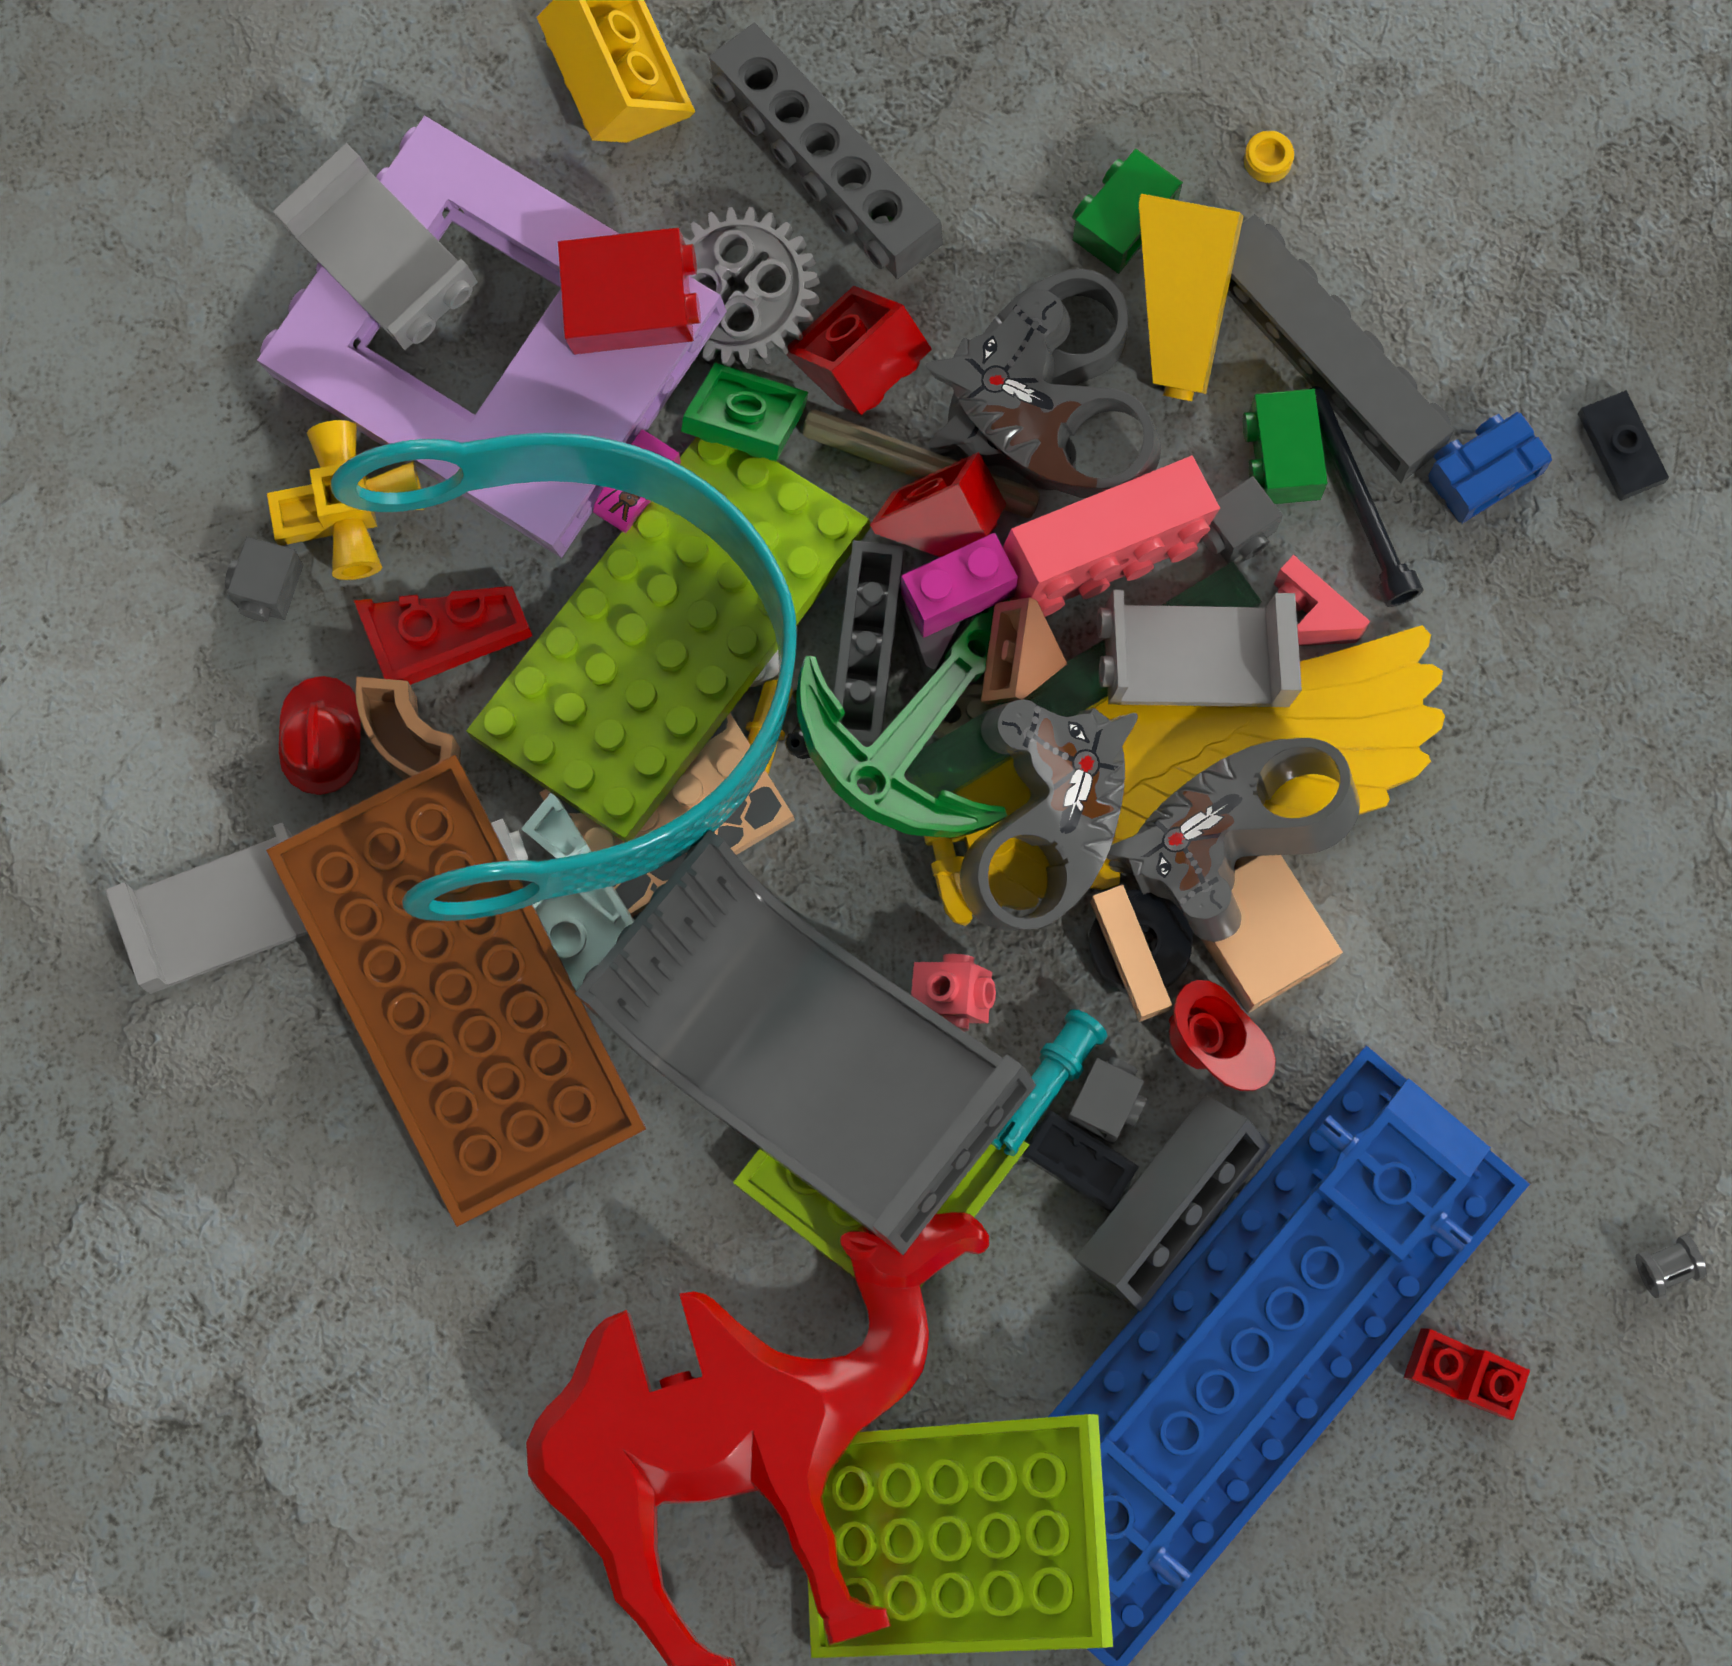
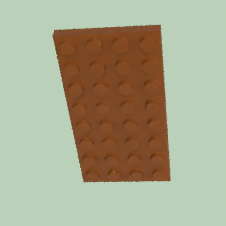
[266,755,647,1227]

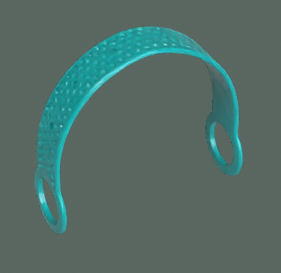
[331,433,797,921]

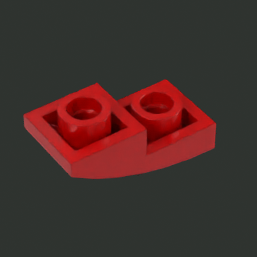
[1403,1328,1530,1420]

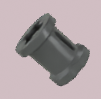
[1635,1234,1707,1298]

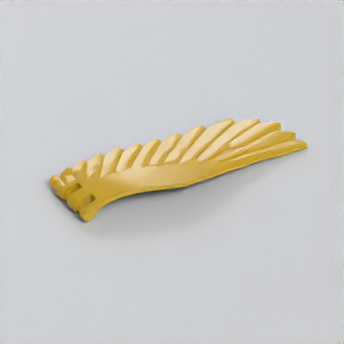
[912,625,1445,926]

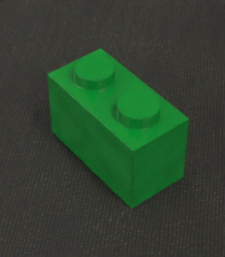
[1072,148,1183,274]
[1242,389,1328,504]

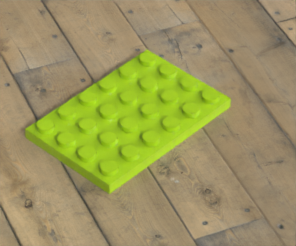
[808,1414,1113,1658]

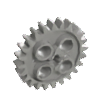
[683,207,820,369]

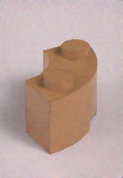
[356,677,461,780]

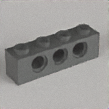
[834,540,904,747]

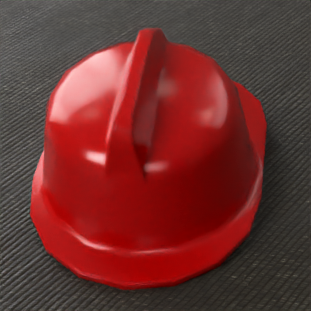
[279,676,361,795]
[1169,980,1276,1091]

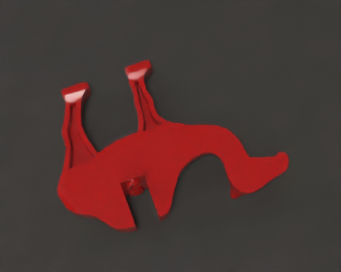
[526,1212,989,1666]

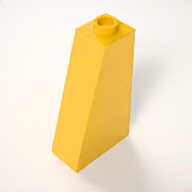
[1139,194,1244,401]

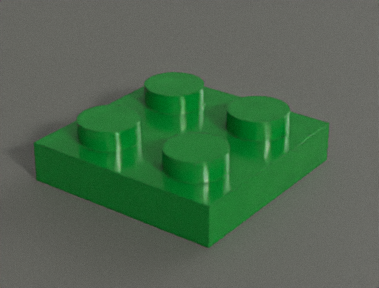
[681,363,809,462]

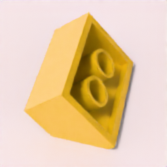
[536,0,695,143]

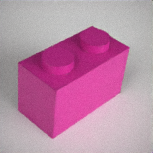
[901,533,1018,638]

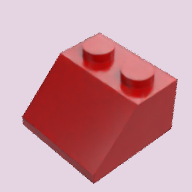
[786,286,932,415]
[870,452,1006,557]

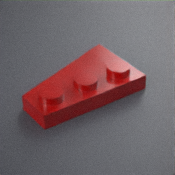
[354,586,532,685]

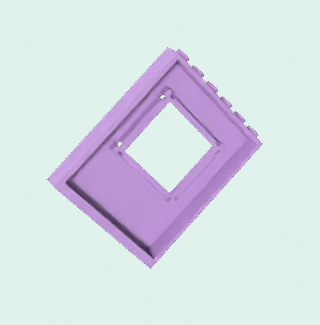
[257,115,727,558]

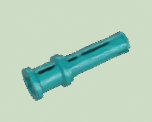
[991,1009,1108,1156]

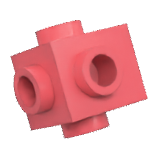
[911,954,996,1032]

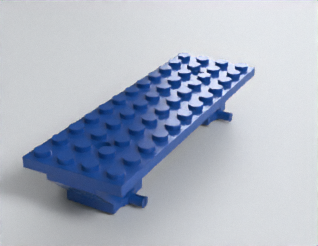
[1048,1045,1530,1666]

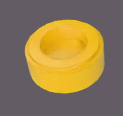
[1244,131,1294,183]

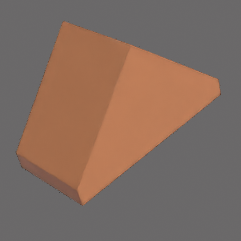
[981,597,1067,705]

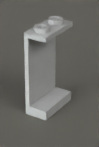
[273,143,478,350]
[1097,590,1302,707]
[105,822,308,994]

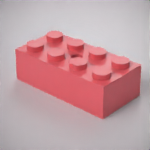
[1003,455,1220,617]

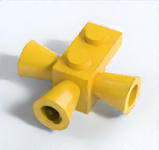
[267,420,425,580]

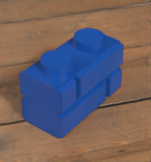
[1428,412,1552,524]

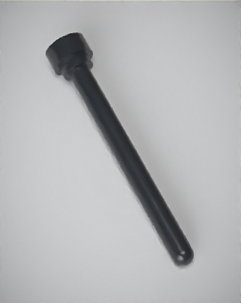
[1309,386,1424,607]

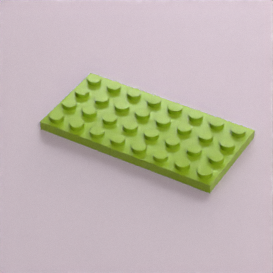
[466,437,871,842]

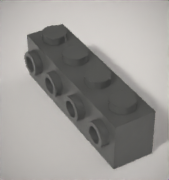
[1075,1095,1271,1312]

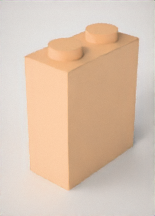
[1201,855,1343,1014]

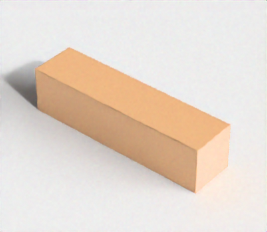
[1090,885,1172,1022]

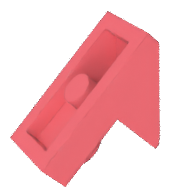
[1274,555,1370,646]

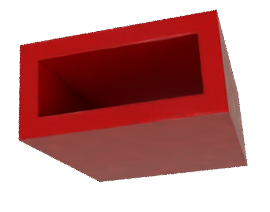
[558,227,701,355]

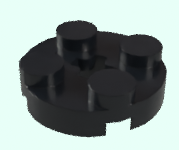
[1089,889,1193,995]

